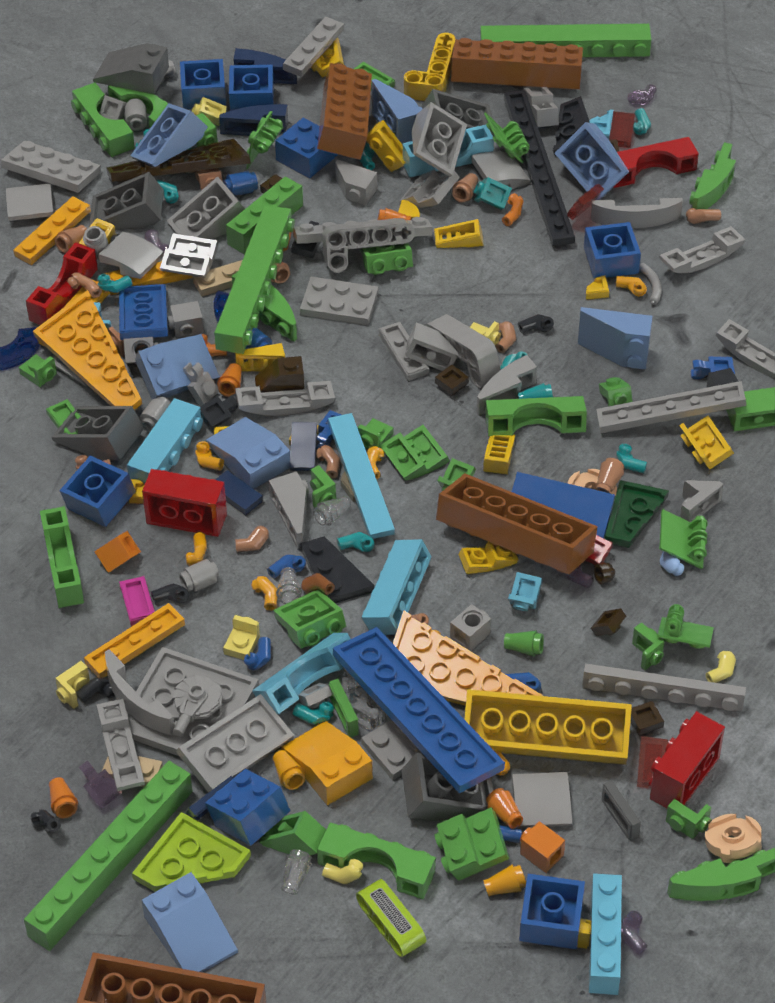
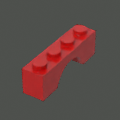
[614,137,699,188]
[26,242,98,325]

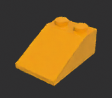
[281,721,373,806]

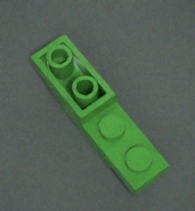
[689,142,736,210]
[232,271,297,342]
[667,848,775,901]

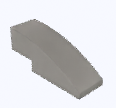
[523,86,559,127]
[477,355,537,416]

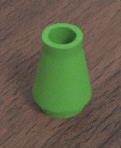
[504,630,544,657]

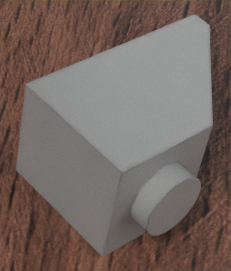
[335,159,378,205]
[405,322,458,371]

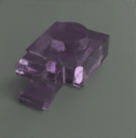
[79,761,123,809]

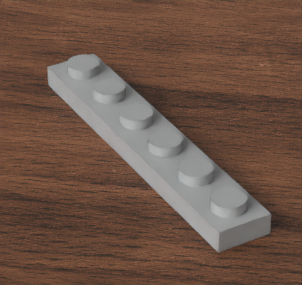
[293,217,432,243]
[596,381,747,433]
[582,663,746,711]

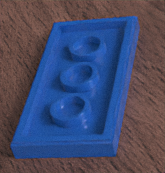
[119,284,168,340]
[512,472,615,539]

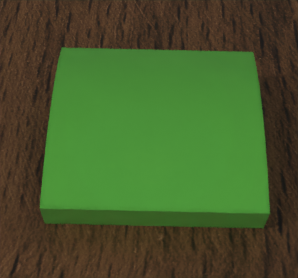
[380,425,450,481]

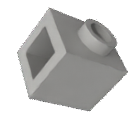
[167,301,204,339]

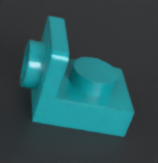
[474,177,512,210]

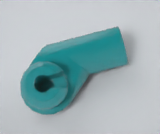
[293,701,334,725]

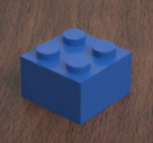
[180,59,226,109]
[229,65,274,111]
[275,117,338,179]
[584,222,641,279]
[59,456,136,527]
[205,769,290,846]
[519,874,585,949]

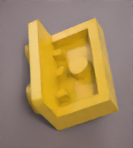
[311,37,344,78]
[366,120,406,172]
[679,415,734,470]

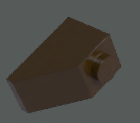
[255,356,304,393]

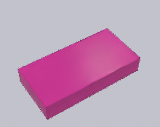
[119,576,155,627]

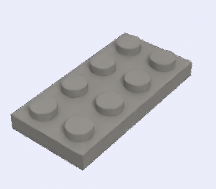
[1,141,101,193]
[176,694,294,792]

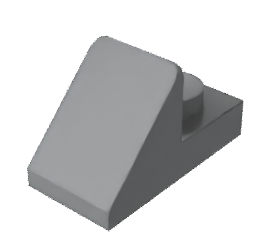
[680,480,724,522]

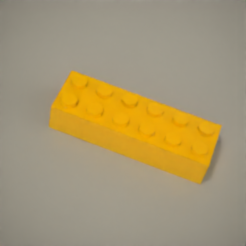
[464,689,632,765]

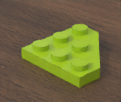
[132,812,251,892]

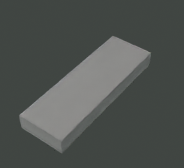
[379,322,429,381]

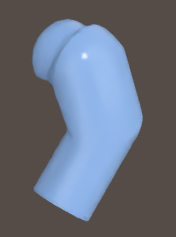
[660,551,684,576]

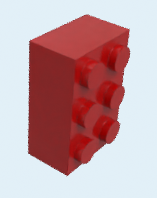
[142,469,227,537]
[649,711,725,808]

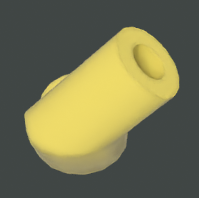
[706,651,736,683]
[322,859,363,884]

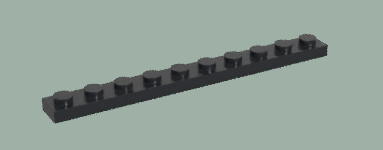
[504,90,575,246]

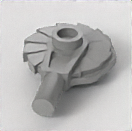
[173,675,222,737]

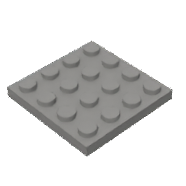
[126,647,259,756]

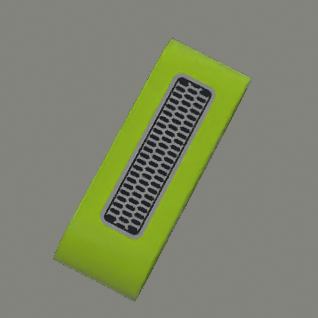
[356,879,427,957]

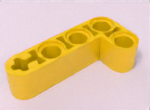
[404,33,455,101]

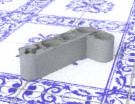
[322,218,415,273]
[425,314,501,388]

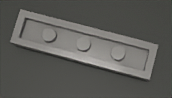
[283,17,344,77]

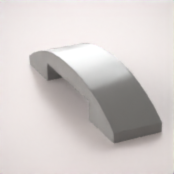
[591,198,683,228]
[659,226,745,273]
[716,319,775,378]
[235,381,335,416]
[105,649,175,735]
[97,699,145,791]

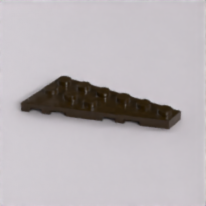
[106,138,251,183]

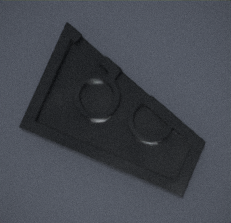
[553,96,590,157]
[300,536,375,603]

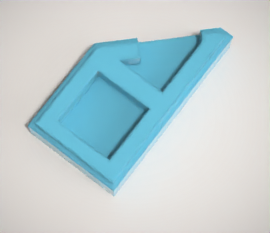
[590,110,614,139]

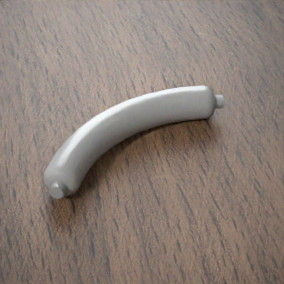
[639,263,662,305]

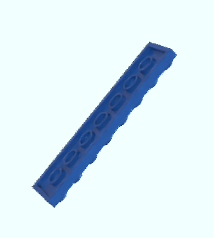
[333,627,505,793]

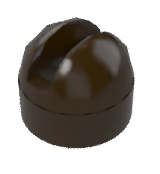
[593,562,615,584]

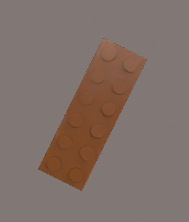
[451,38,583,90]
[317,63,372,160]
[436,474,598,574]
[77,952,266,1003]

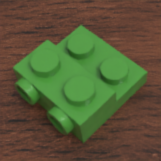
[359,243,413,275]
[273,589,347,649]
[434,807,509,881]

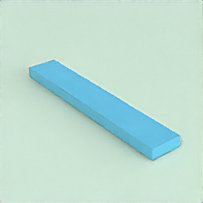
[328,413,395,539]

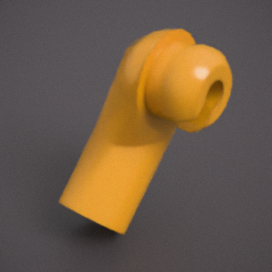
[366,446,384,480]

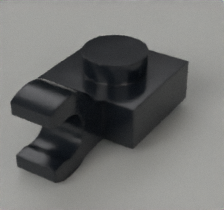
[291,221,320,258]
[200,394,239,430]

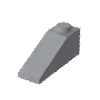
[269,471,309,550]

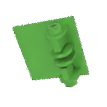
[246,111,283,169]
[484,113,529,163]
[659,509,708,569]
[657,604,714,649]

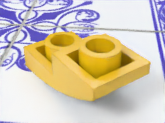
[458,541,518,574]

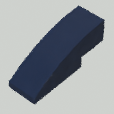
[233,48,297,84]
[219,104,288,136]

